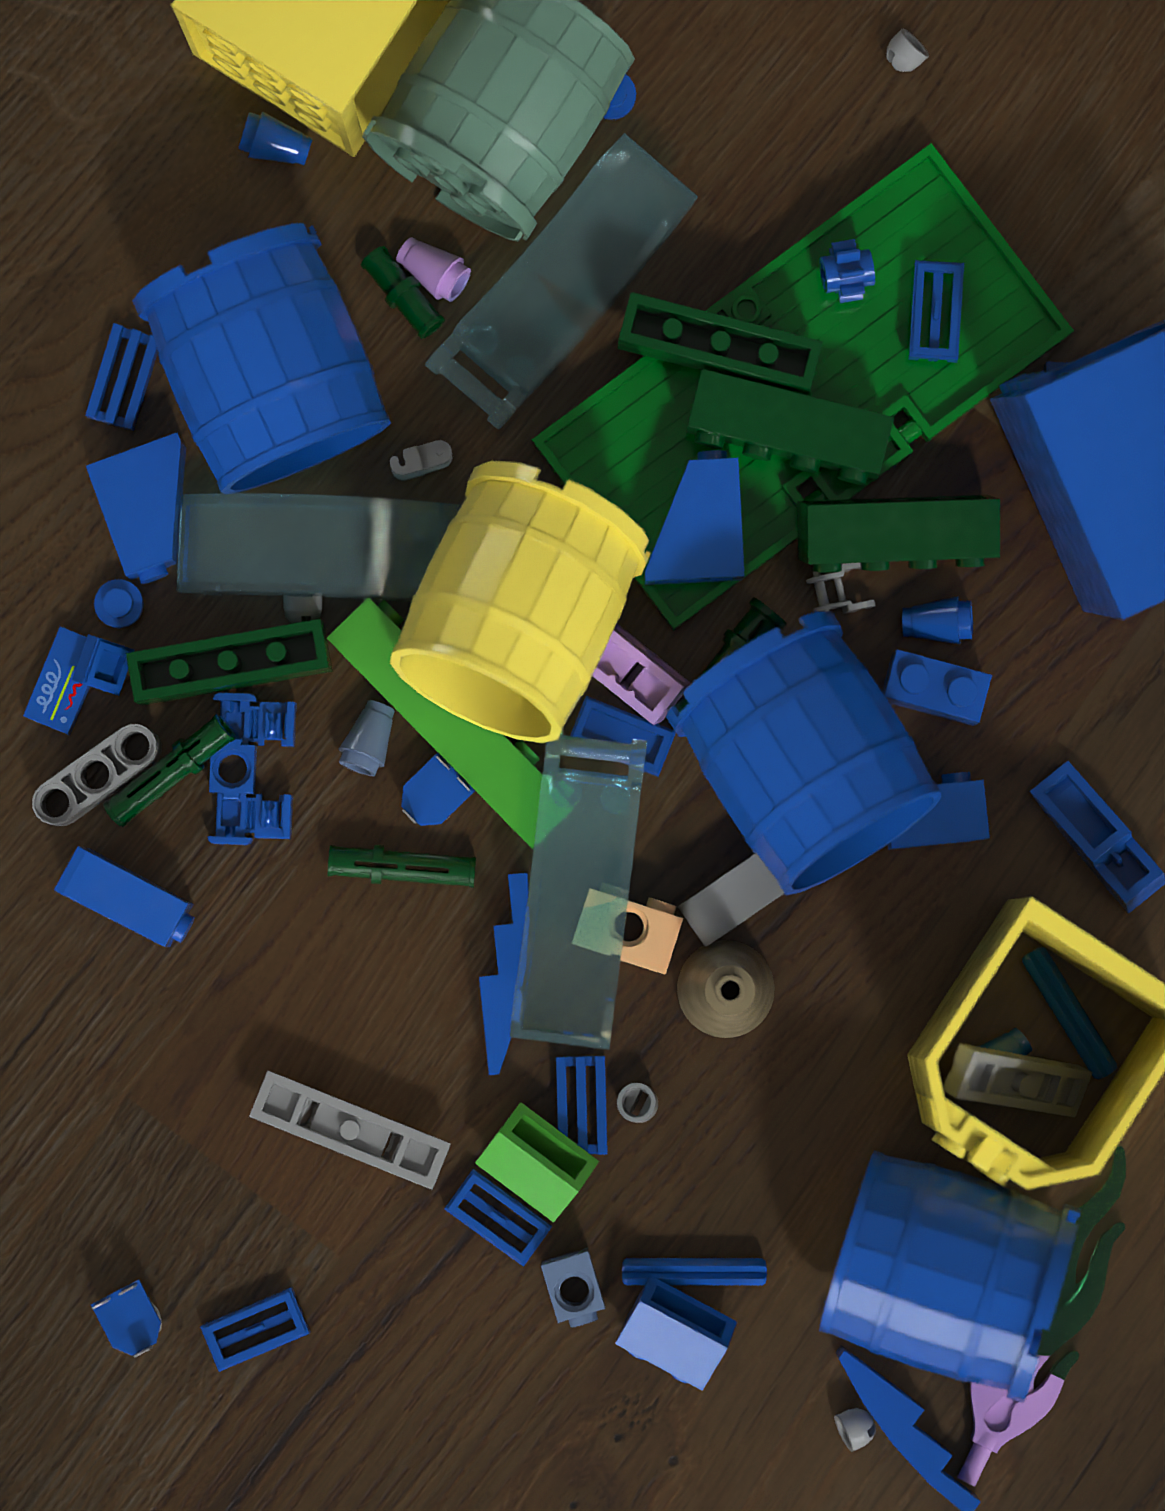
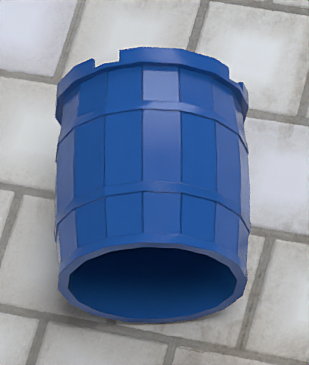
[132,223,391,495]
[666,611,942,895]
[819,1151,1081,1403]

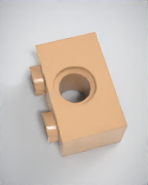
[572,882,684,975]

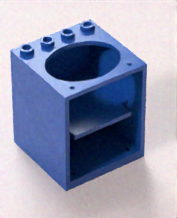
[990,319,1165,619]

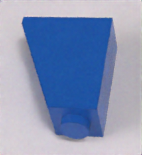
[86,432,186,584]
[644,450,745,585]
[54,846,195,947]

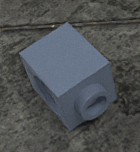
[541,1247,605,1327]

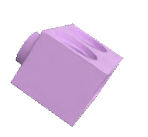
[592,624,692,725]

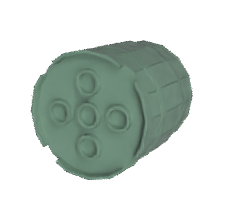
[362,0,635,242]

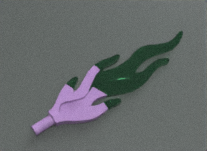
[957,1146,1126,1486]

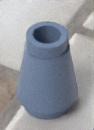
[339,700,395,776]

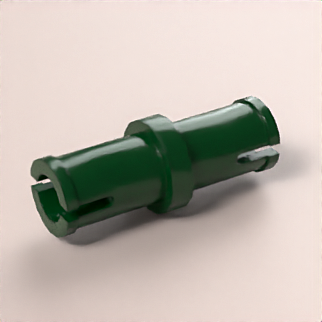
[360,245,445,339]

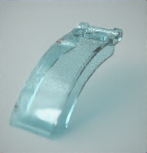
[425,133,698,429]
[176,493,463,602]
[510,730,647,1049]

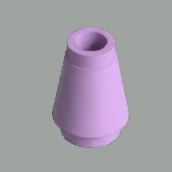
[396,237,471,302]

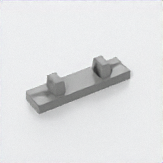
[942,1044,1093,1117]
[249,1071,451,1190]

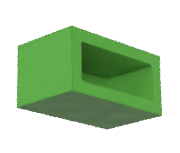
[475,1102,600,1223]

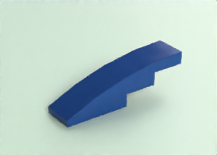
[479,873,530,1075]
[835,1345,981,1511]

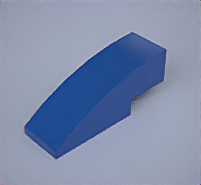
[1030,761,1165,914]

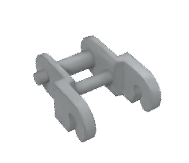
[390,440,453,481]
[806,563,875,614]

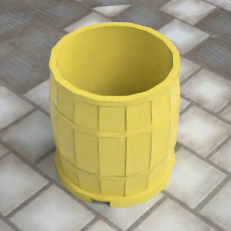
[390,461,651,743]

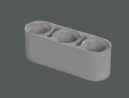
[32,724,162,826]
[678,854,784,947]

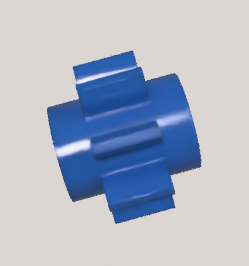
[819,239,875,303]

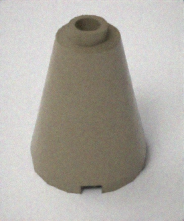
[677,940,775,1038]

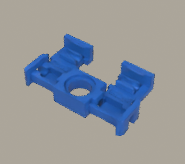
[207,693,297,845]

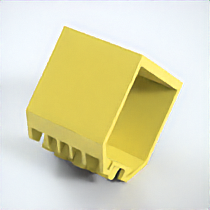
[171,0,450,157]
[907,897,1165,1189]

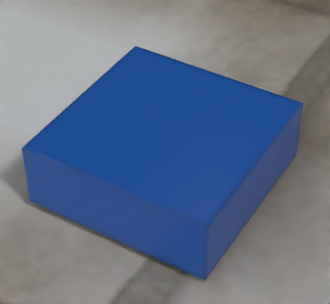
[72,634,135,696]

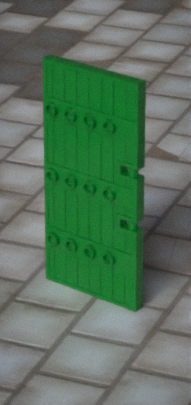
[532,143,1074,631]

